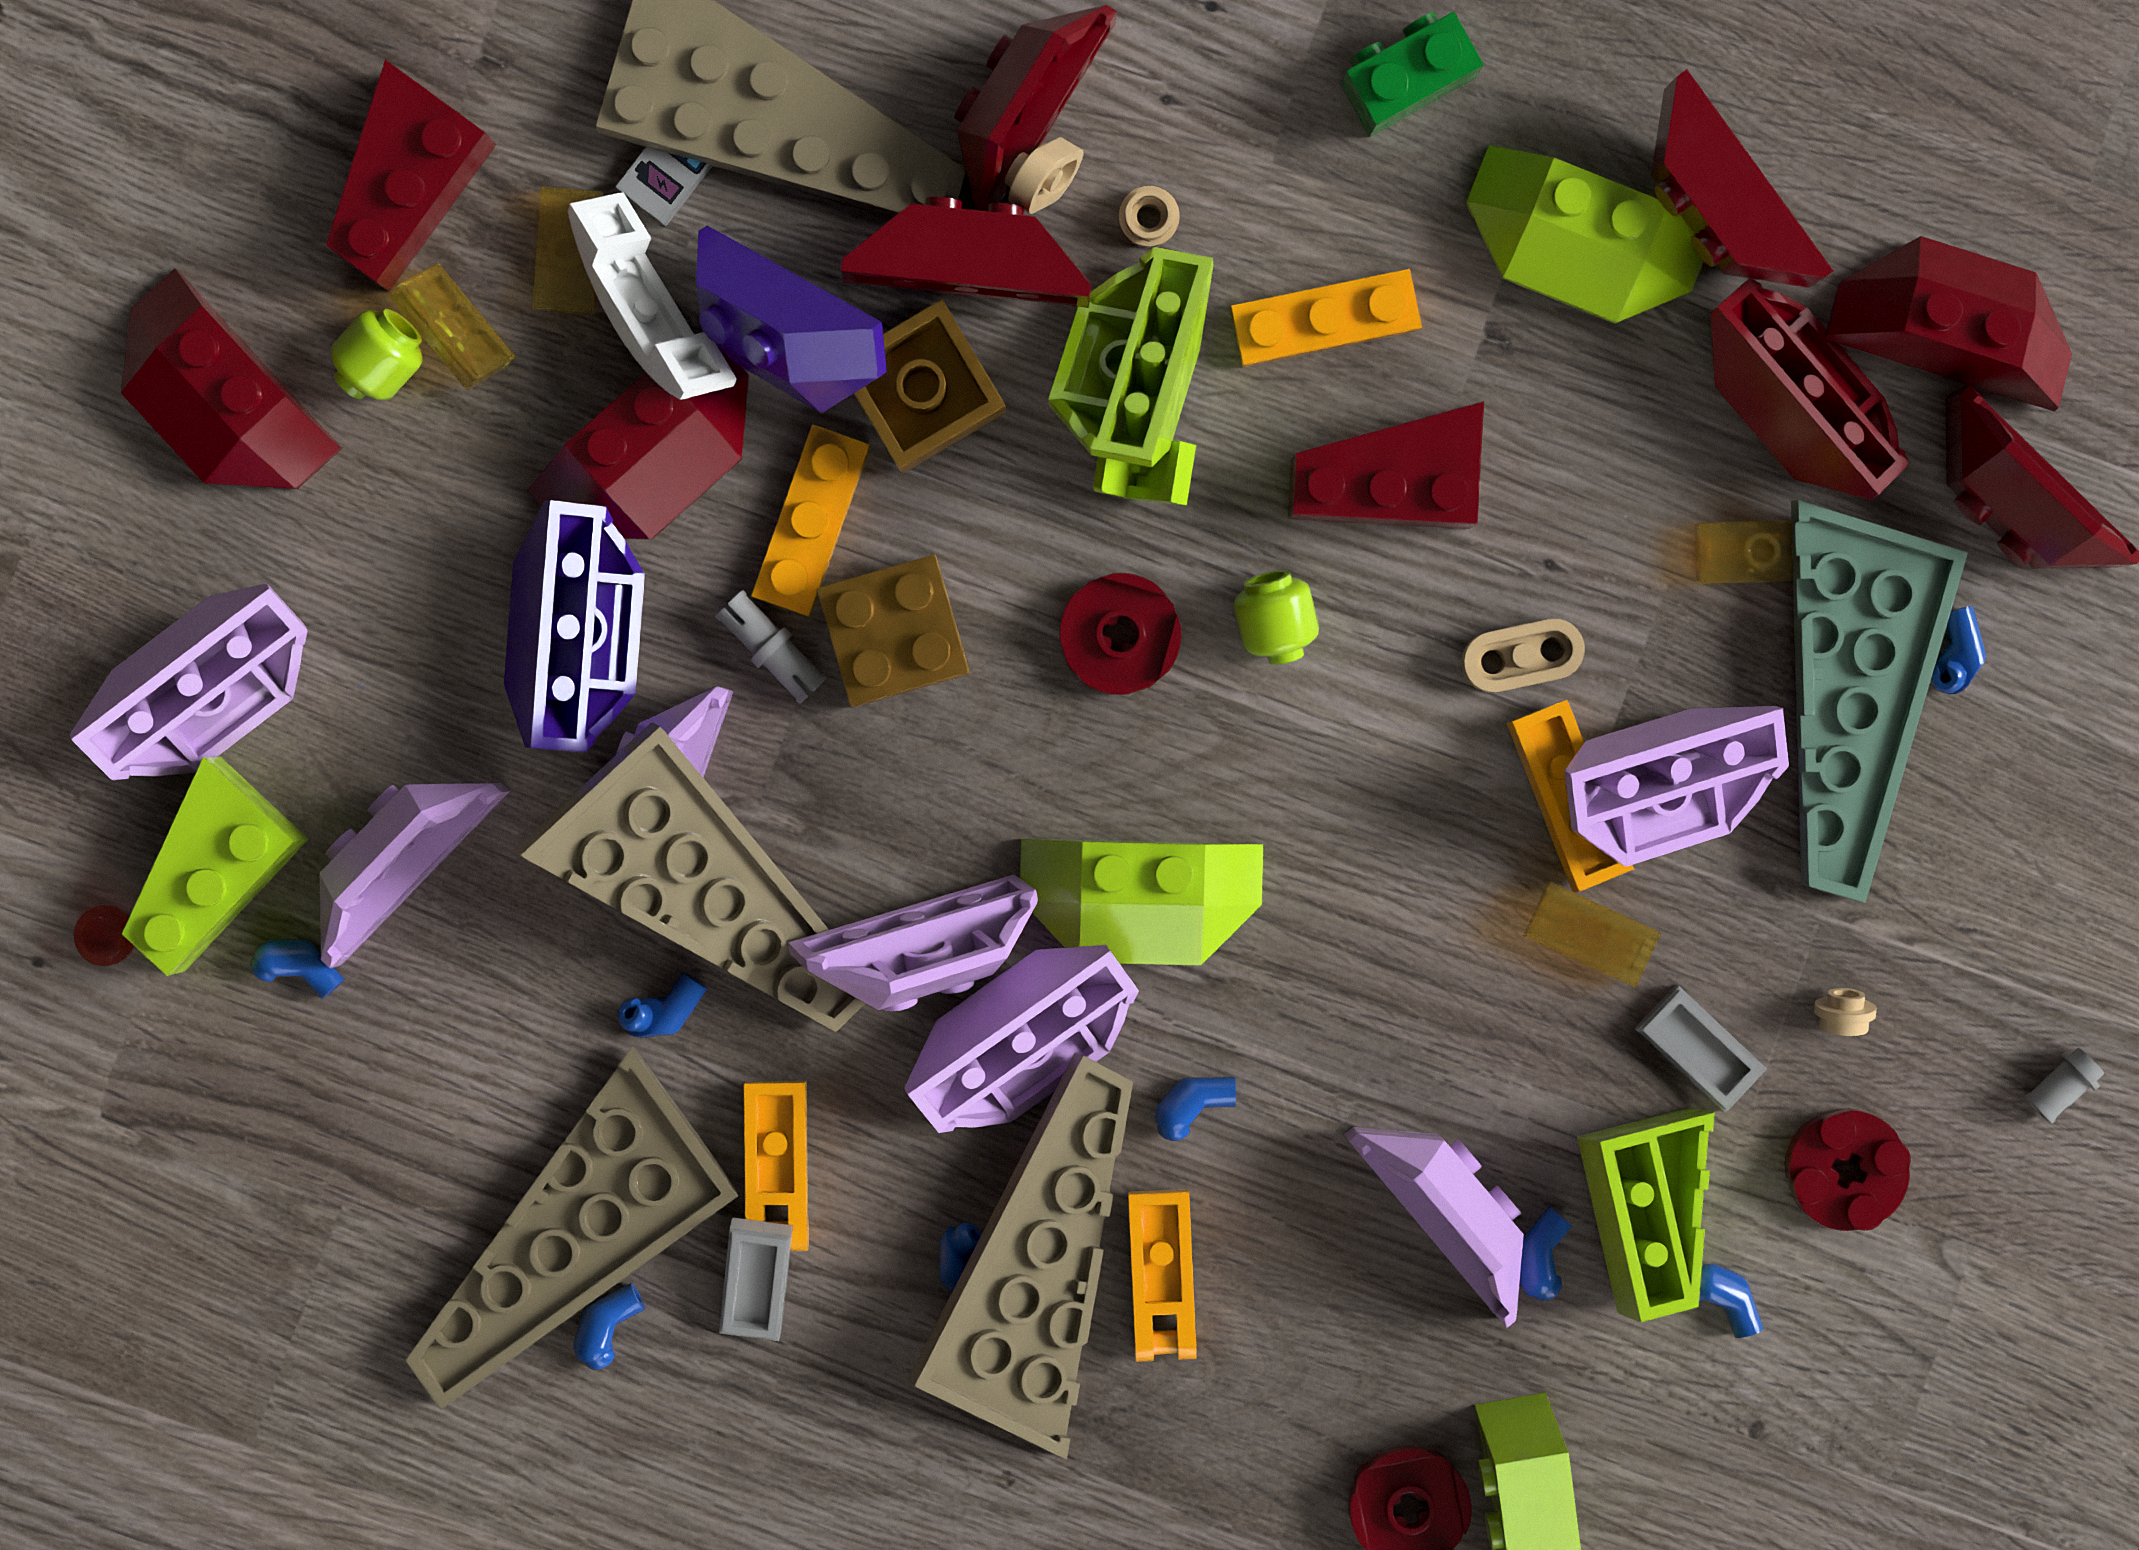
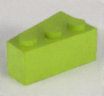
[122,756,309,976]
[1577,1107,1715,1322]
[1474,1392,1581,1550]

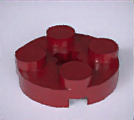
[1060,573,1182,695]
[1784,1108,1911,1231]
[1348,1445,1472,1550]

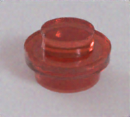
[74,905,135,966]

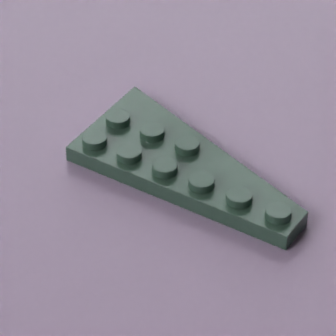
[1791,500,1968,903]

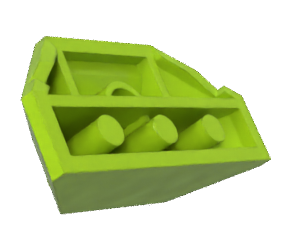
[1465,145,1704,324]
[1048,247,1213,467]
[1020,839,1263,965]

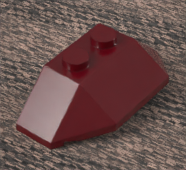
[954,5,1117,211]
[1651,69,1834,288]
[841,196,1091,308]
[1824,236,2072,412]
[121,269,342,489]
[1710,278,1909,500]
[527,348,750,540]
[1945,385,2139,569]

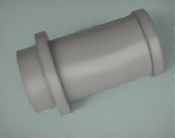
[2024,1048,2104,1125]

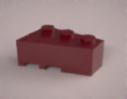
[326,59,496,291]
[1288,401,1484,529]

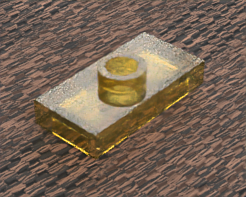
[532,187,604,315]
[389,263,516,391]
[1695,520,1793,585]
[1523,881,1661,988]

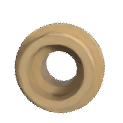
[1119,186,1180,248]
[1814,988,1877,1036]

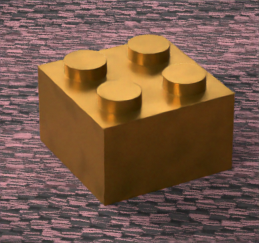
[854,299,1006,474]
[816,554,971,708]

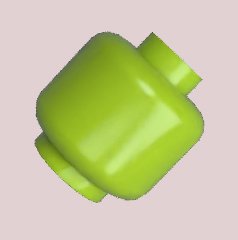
[330,309,423,401]
[1233,570,1319,665]

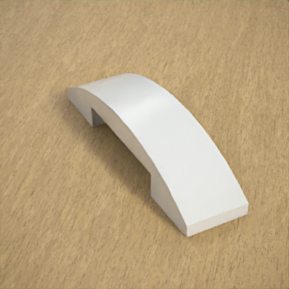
[567,192,737,400]

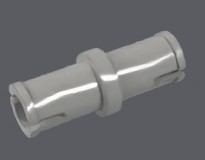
[715,590,828,704]

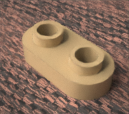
[1005,137,1083,214]
[1461,619,1585,693]

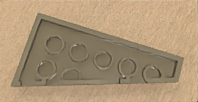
[596,0,966,217]
[513,722,866,1032]
[405,1046,740,1410]
[907,1052,1133,1460]

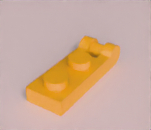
[744,1081,809,1251]
[1128,1189,1197,1362]

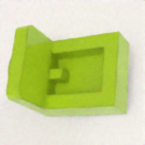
[1093,440,1196,506]

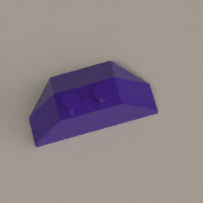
[696,226,887,413]
[504,500,645,752]

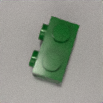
[1340,11,1484,137]

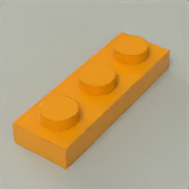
[1230,269,1422,368]
[751,424,871,617]
[1506,700,1634,892]

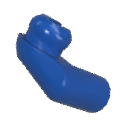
[1931,605,1986,694]
[250,939,345,999]
[617,972,708,1038]
[1154,1077,1236,1141]
[1519,1206,1573,1301]
[939,1223,981,1293]
[1699,1264,1764,1338]
[573,1283,645,1370]

